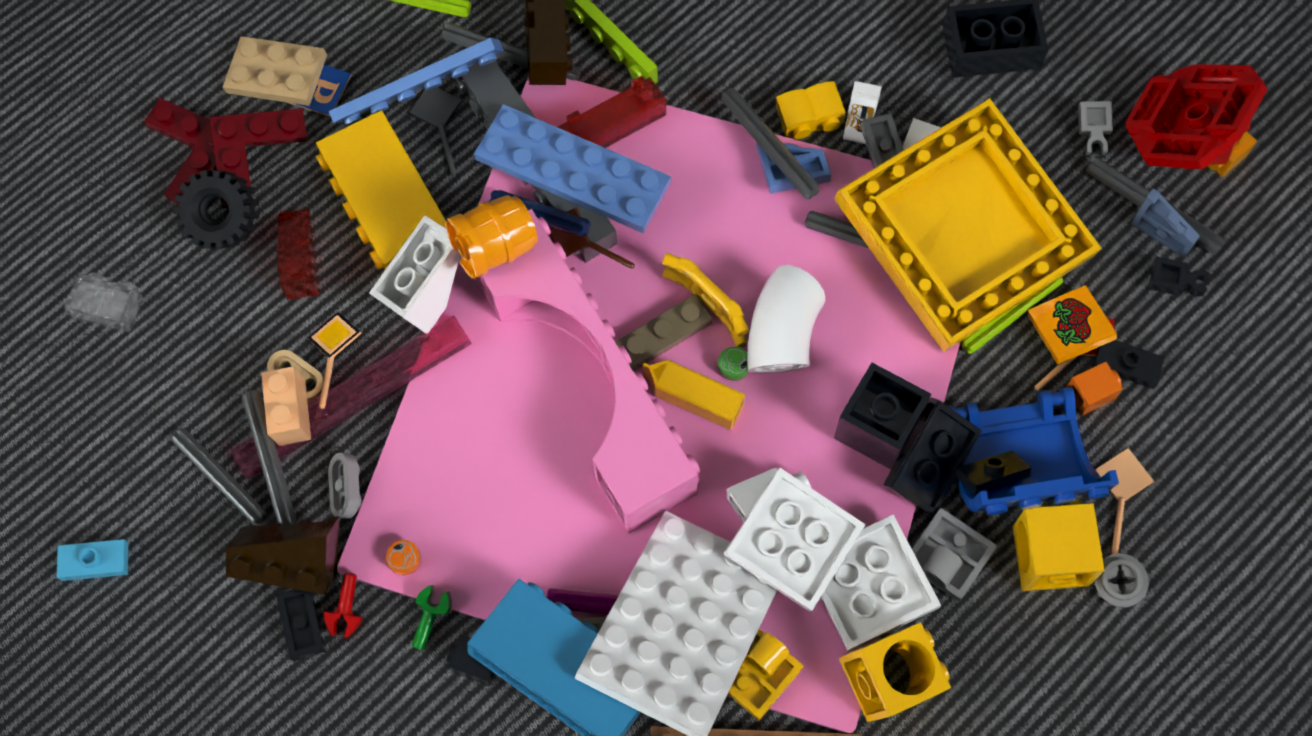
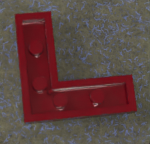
[144,98,217,204]
[210,109,307,209]

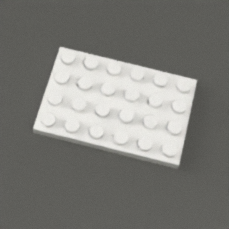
[575,510,777,736]

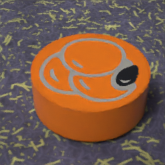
[386,540,421,576]

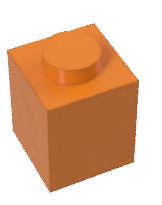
[1066,362,1123,416]

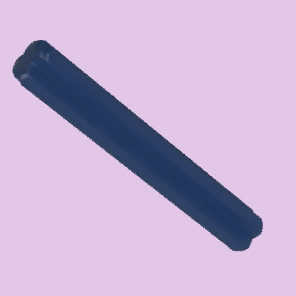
[489,190,591,236]

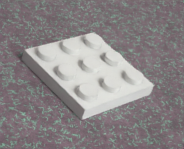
[724,468,866,612]
[821,514,941,652]

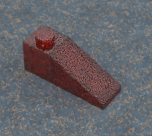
[277,209,319,300]

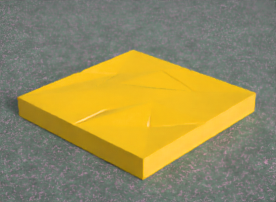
[834,98,1102,352]

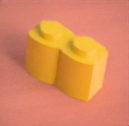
[776,81,846,139]

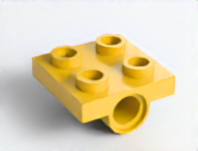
[728,628,804,721]

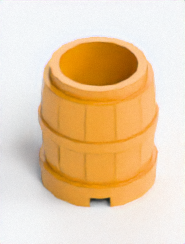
[445,195,538,279]

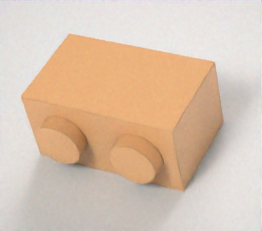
[261,366,311,446]

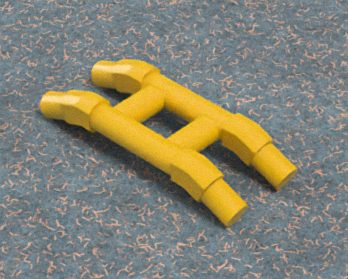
[662,252,749,348]

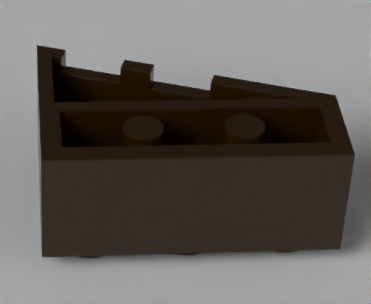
[525,0,572,85]
[226,516,340,595]

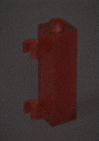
[557,76,666,148]

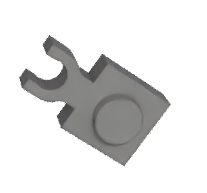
[1078,101,1113,155]

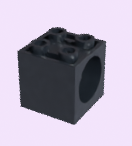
[834,362,932,469]

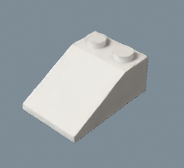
[369,216,460,334]

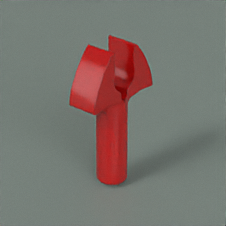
[324,572,363,638]

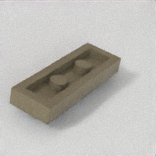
[615,294,713,371]

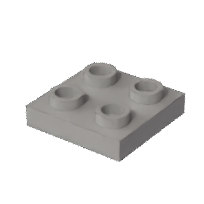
[912,508,997,602]

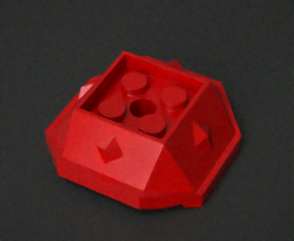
[1125,64,1267,170]

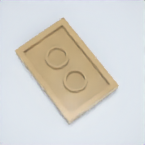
[223,36,327,106]

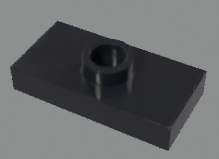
[1092,340,1165,389]
[956,450,1032,495]

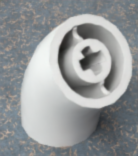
[747,265,826,373]

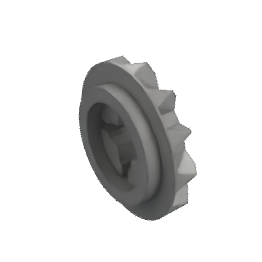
[1093,553,1149,609]

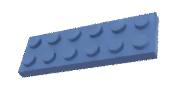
[474,104,671,233]

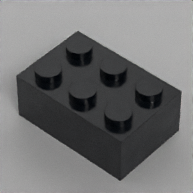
[943,0,1049,78]

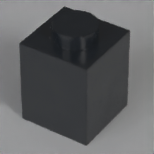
[447,634,495,687]

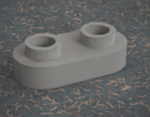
[328,453,362,519]

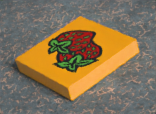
[1028,285,1117,365]

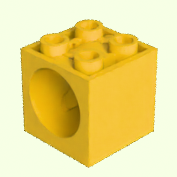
[1012,500,1105,591]
[839,622,951,722]

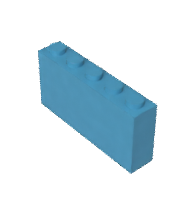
[467,579,641,736]

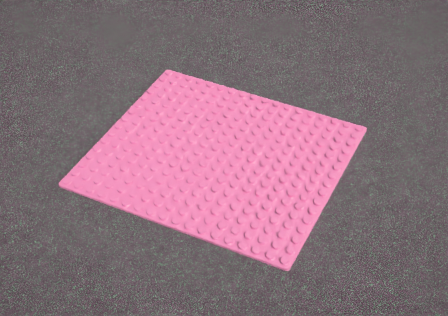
[337,76,960,734]

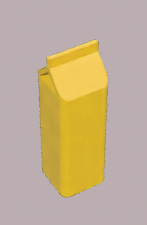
[643,360,746,430]

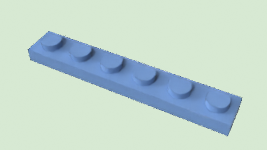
[329,38,504,126]

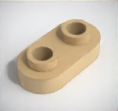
[267,350,324,402]

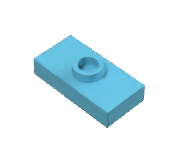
[57,539,128,581]

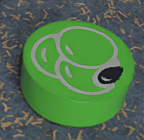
[718,347,749,381]

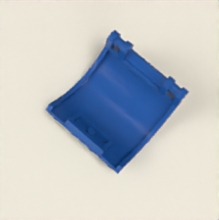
[948,386,1119,515]

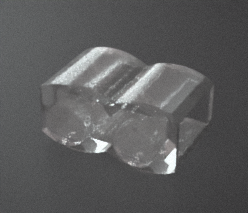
[64,272,144,332]

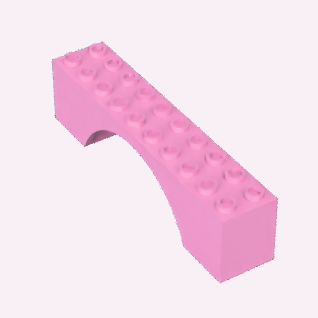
[475,209,700,533]

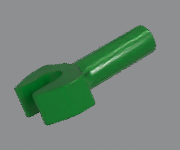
[411,585,452,650]

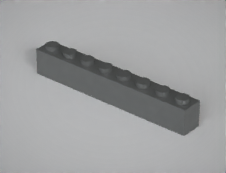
[453,61,617,263]

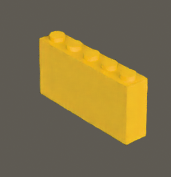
[315,110,446,270]

